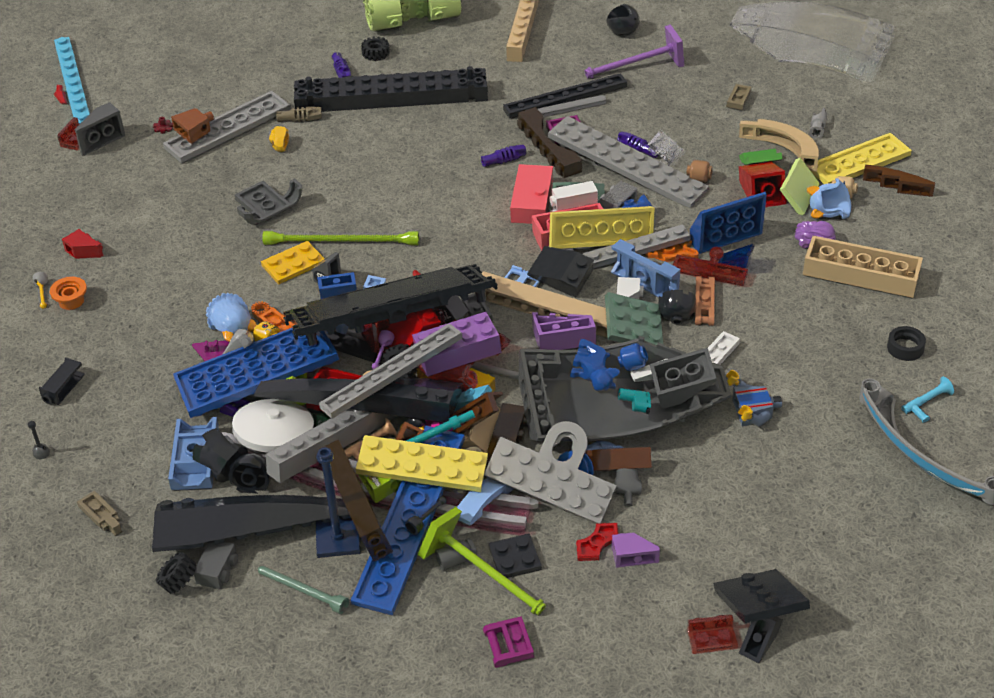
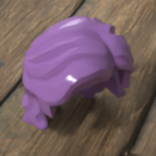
[795,221,836,249]

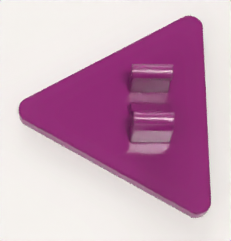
[192,340,229,361]

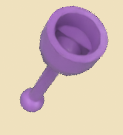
[372,330,395,370]

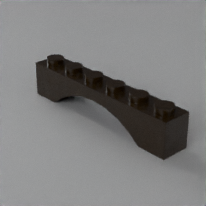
[517,107,582,178]

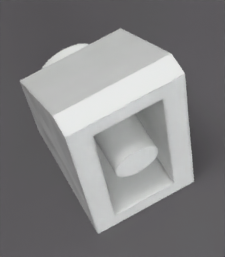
[617,277,644,299]

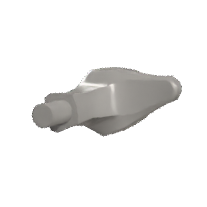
[223,329,255,354]

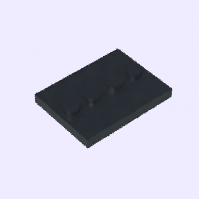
[713,569,810,624]

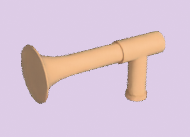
[344,418,397,461]

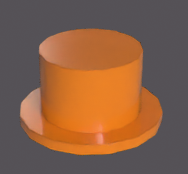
[49,276,87,310]

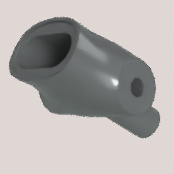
[614,468,642,506]

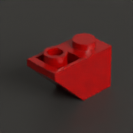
[62,229,103,259]

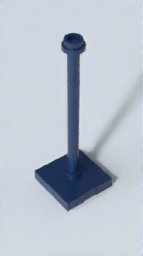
[316,447,360,558]

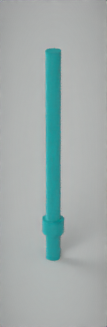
[406,410,475,443]

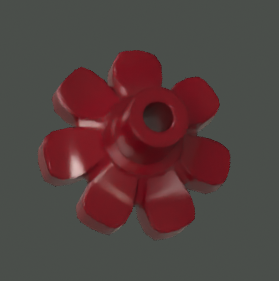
[153,117,173,134]

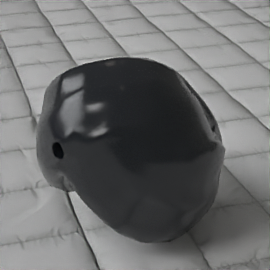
[606,4,640,35]

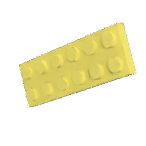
[811,133,912,184]
[549,206,655,249]
[356,435,488,492]

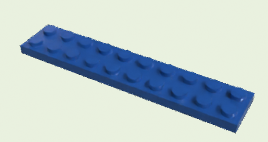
[350,425,465,616]

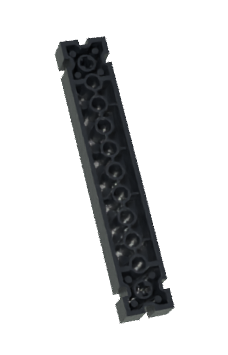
[294,66,488,112]

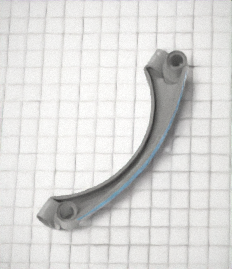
[859,379,994,505]

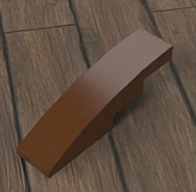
[863,164,935,197]
[585,447,652,471]

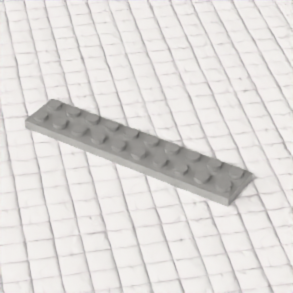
[548,116,709,208]

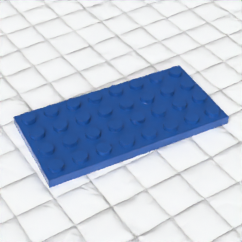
[173,328,339,418]

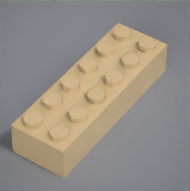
[803,236,923,298]

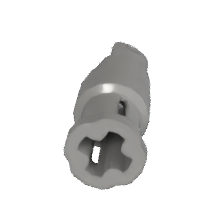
[809,108,827,138]

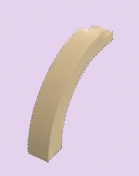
[739,119,819,172]

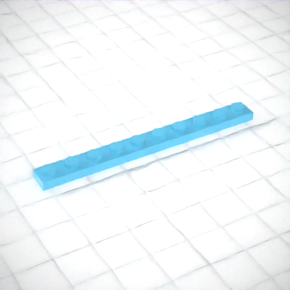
[54,37,89,127]

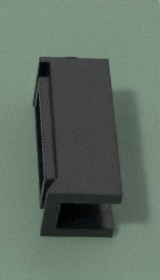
[39,357,85,405]

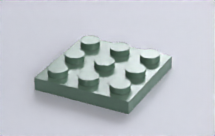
[605,292,663,345]

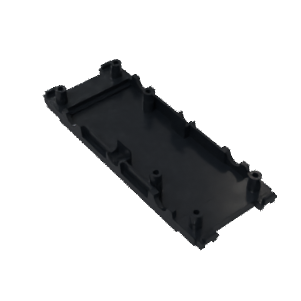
[283,264,498,346]

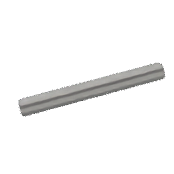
[538,95,606,117]

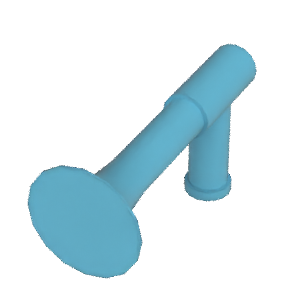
[901,376,954,423]

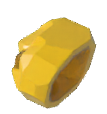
[269,126,289,152]

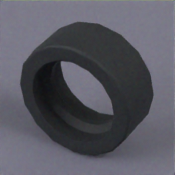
[887,326,926,361]

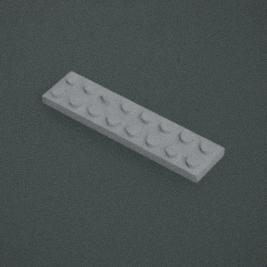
[163,91,291,163]

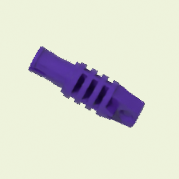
[332,52,351,78]
[617,131,659,158]
[481,144,526,167]

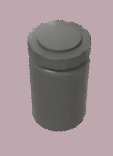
[435,538,477,570]

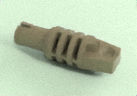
[276,106,322,122]

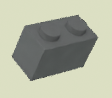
[194,541,238,589]

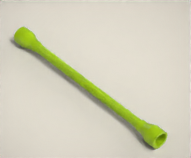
[262,231,419,245]

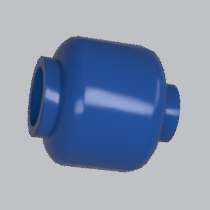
[617,343,649,372]

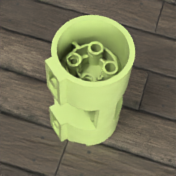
[363,0,461,31]

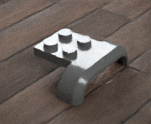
[235,179,303,225]

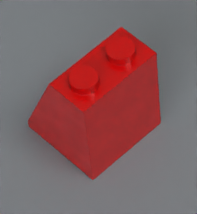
[739,162,786,207]
[387,308,441,348]

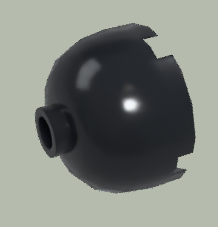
[659,290,696,324]
[228,453,271,494]

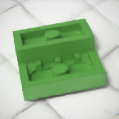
[739,149,782,164]

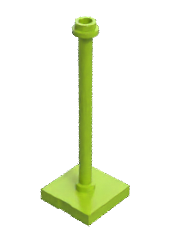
[417,507,546,615]

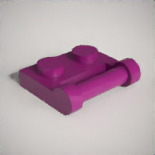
[483,616,534,668]

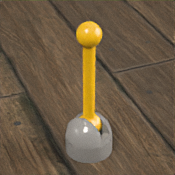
[33,272,48,309]

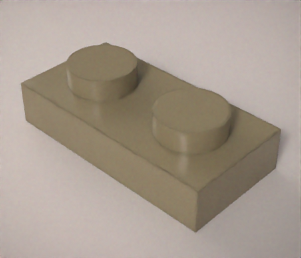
[727,84,751,110]

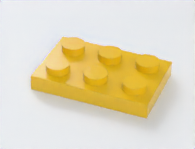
[261,241,324,285]

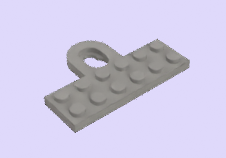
[484,421,617,523]

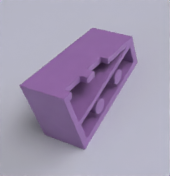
[532,312,596,350]

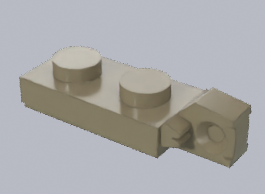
[77,491,123,536]

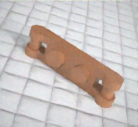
[695,276,715,326]

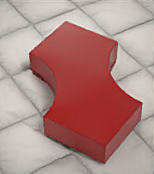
[576,523,619,561]

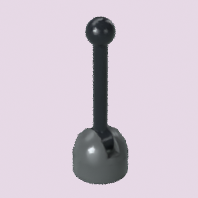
[28,421,50,459]

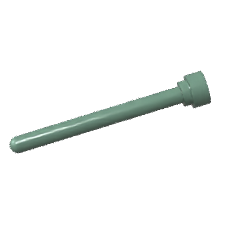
[258,566,349,615]

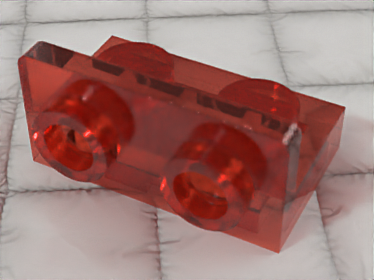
[57,117,79,150]
[687,615,738,654]

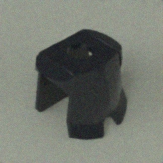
[193,428,248,483]

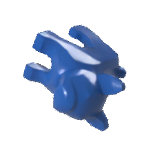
[570,339,620,391]

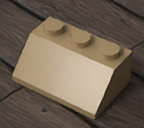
[461,406,500,453]

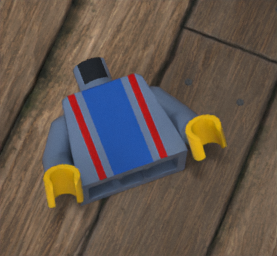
[726,370,782,427]

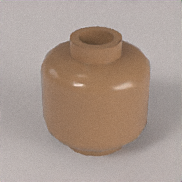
[686,160,713,183]

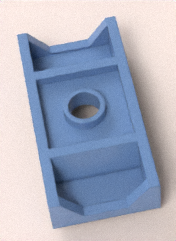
[611,239,680,297]
[168,417,219,490]

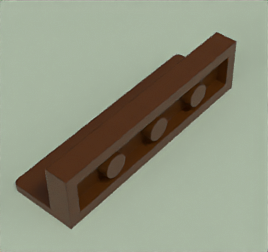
[451,392,503,434]

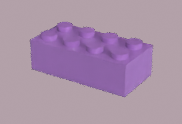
[412,312,502,376]

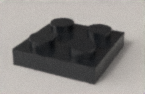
[488,533,542,578]

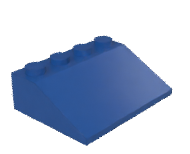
[690,192,767,254]

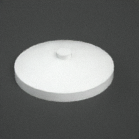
[232,399,314,453]

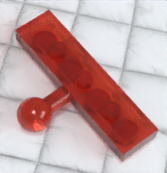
[673,247,748,286]

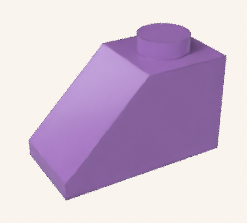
[612,533,660,568]

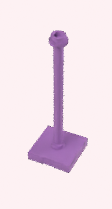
[585,25,684,79]

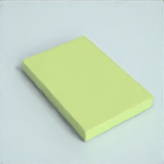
[780,158,820,215]

